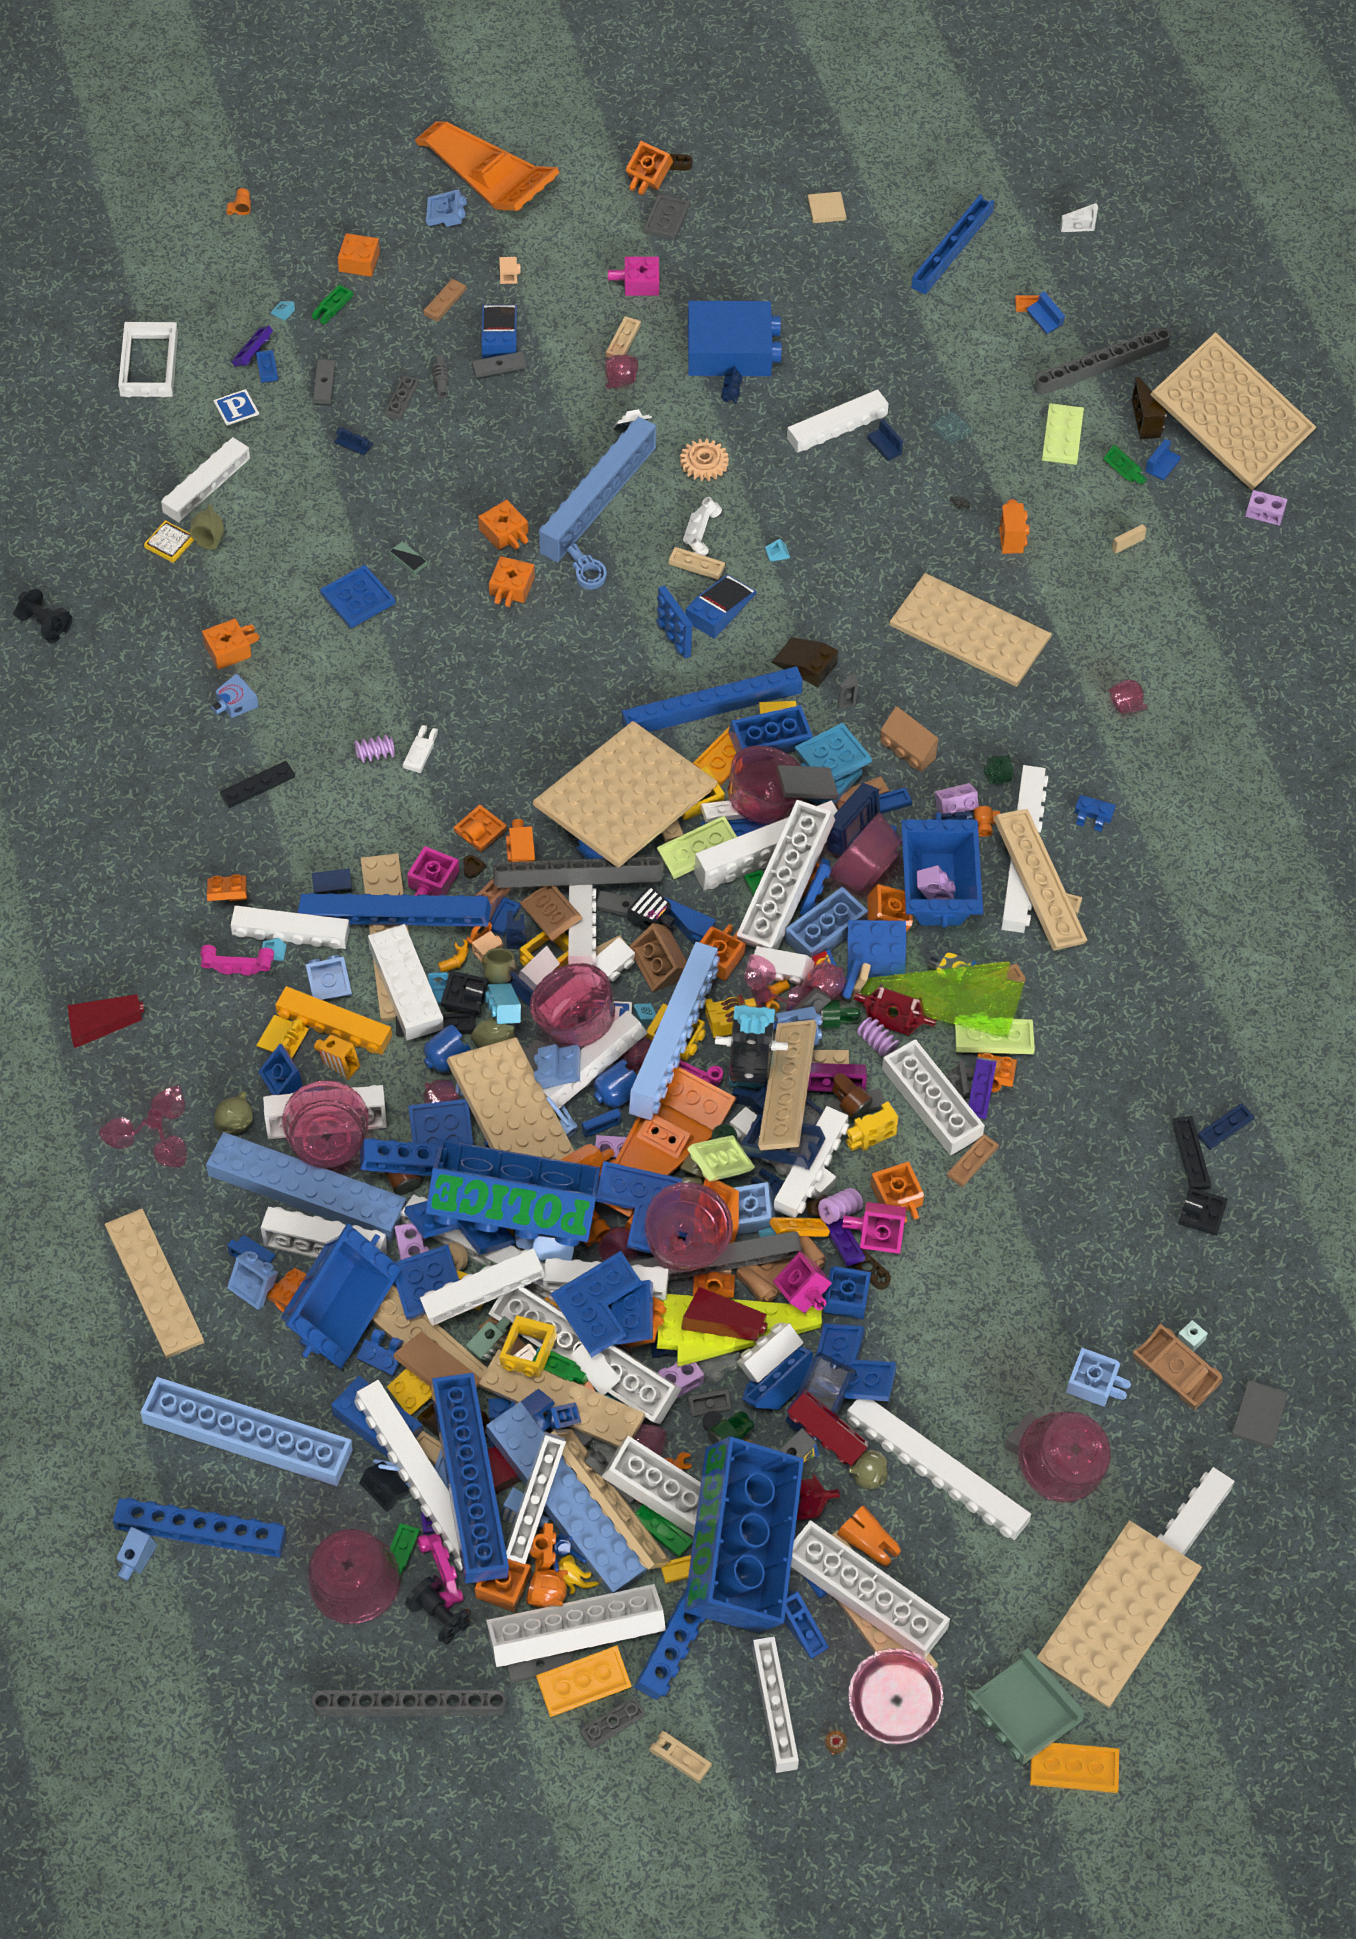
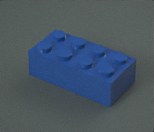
[728,705,813,763]
[331,1376,422,1459]

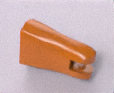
[837,1506,901,1567]

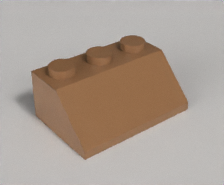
[880,707,938,772]
[629,923,687,992]

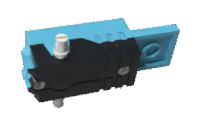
[715,1005,788,1089]

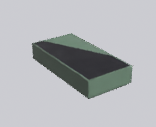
[389,541,427,575]

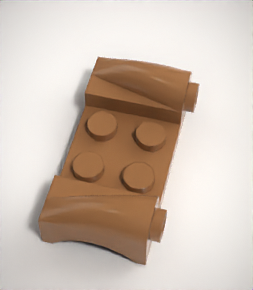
[736,1236,826,1302]
[1133,1324,1223,1411]

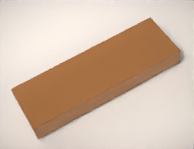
[947,1134,999,1188]

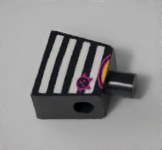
[627,885,676,929]

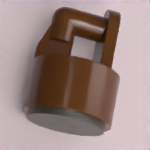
[832,1073,873,1119]
[385,1155,421,1194]

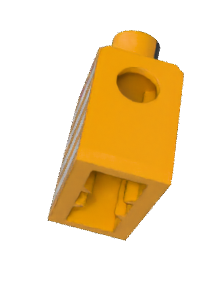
[314,1035,360,1080]

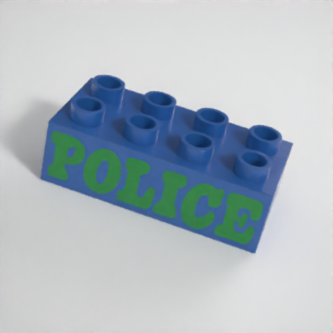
[425,1139,600,1246]
[684,1436,804,1633]

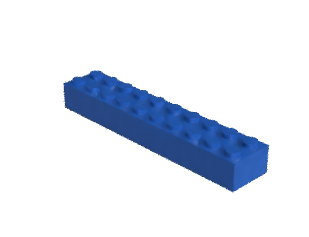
[431,1373,509,1584]

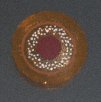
[825,1730,847,1754]

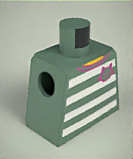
[466,1316,513,1363]

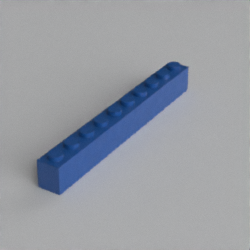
[622,666,803,732]
[298,893,491,926]

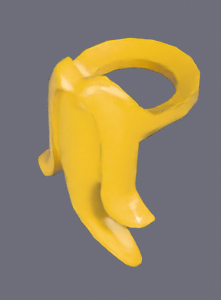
[554,1555,599,1595]

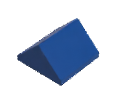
[258,1044,303,1095]

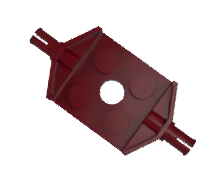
[853,984,937,1036]
[796,1475,840,1521]

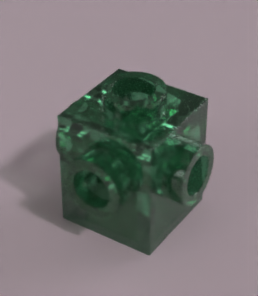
[984,755,1014,784]

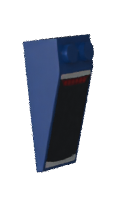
[482,305,517,359]
[685,574,757,639]

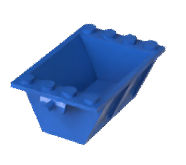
[901,812,983,927]
[280,1224,402,1369]

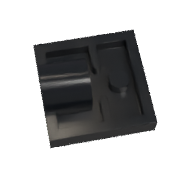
[441,970,488,1015]
[1178,1187,1228,1236]

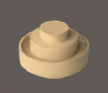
[446,1242,468,1271]

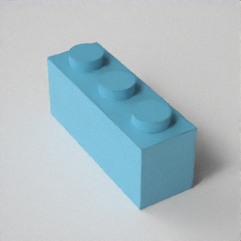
[484,983,521,1024]

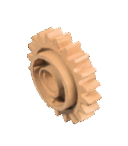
[680,439,729,481]

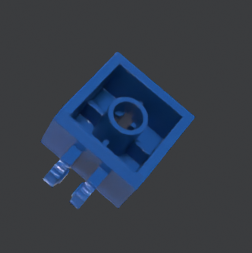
[821,1266,871,1319]

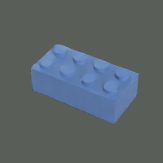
[785,887,868,958]

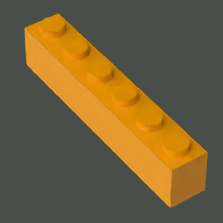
[275,986,392,1055]

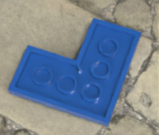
[595,1161,682,1257]
[404,1201,515,1255]
[551,1251,642,1358]
[808,1324,897,1401]

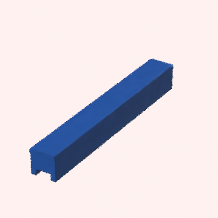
[911,194,994,295]

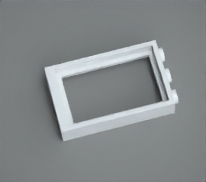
[119,322,178,397]

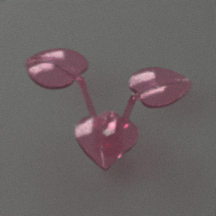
[745,954,812,1012]
[99,1085,187,1167]

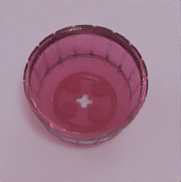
[728,746,803,824]
[829,812,903,893]
[530,963,615,1047]
[282,1080,369,1168]
[645,1182,733,1271]
[1019,1412,1111,1502]
[309,1529,400,1624]
[848,1648,943,1744]

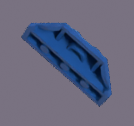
[742,1346,813,1409]

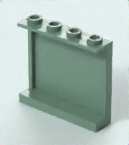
[967,1648,1084,1765]

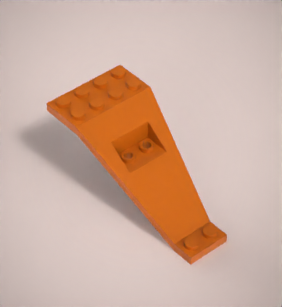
[415,121,560,211]
[604,1067,737,1218]

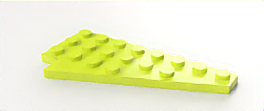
[657,1294,822,1366]

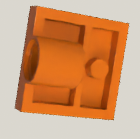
[454,805,507,852]
[207,874,247,902]
[978,1053,1017,1092]
[266,1268,307,1312]
[693,1272,735,1299]
[529,1523,556,1572]

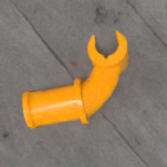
[438,939,469,973]
[764,979,790,1013]

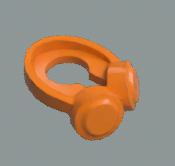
[466,922,492,944]

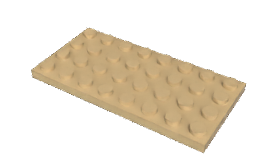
[890,573,1052,687]
[446,1037,574,1160]
[1037,1520,1202,1708]

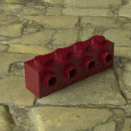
[787,1388,868,1466]

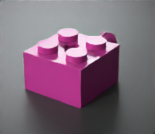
[608,257,659,296]
[407,846,459,896]
[842,1202,906,1254]
[773,1251,832,1313]

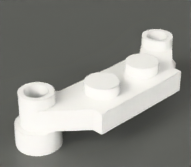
[683,497,722,556]

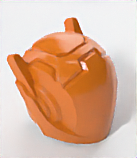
[526,1570,569,1608]

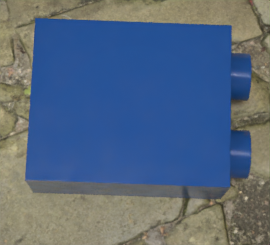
[688,301,781,376]

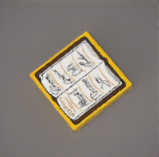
[144,520,194,563]

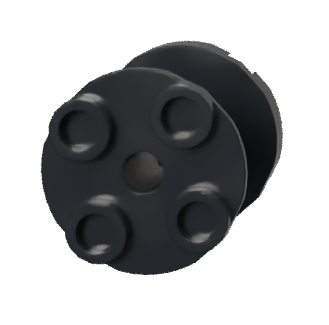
[13,589,73,643]
[405,1575,471,1645]

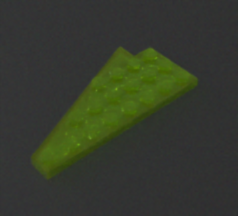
[859,961,1024,1038]

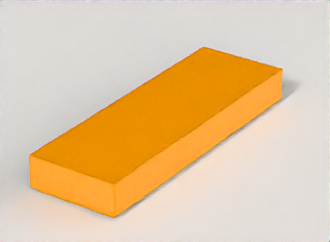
[769,1217,830,1237]

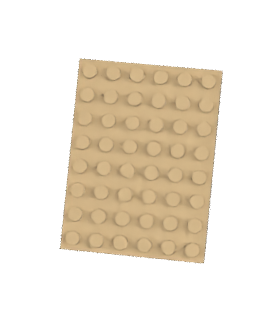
[1150,332,1316,490]
[533,721,717,868]

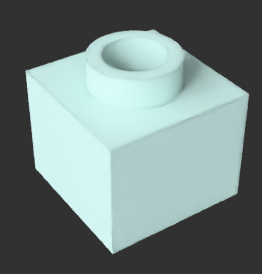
[1177,1320,1208,1352]

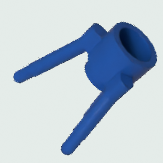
[552,1533,586,1572]

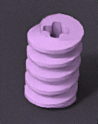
[354,735,395,763]
[857,1017,900,1057]
[818,1188,863,1224]

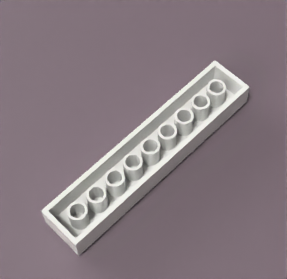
[488,1286,682,1424]

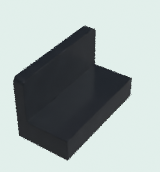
[359,1461,410,1512]

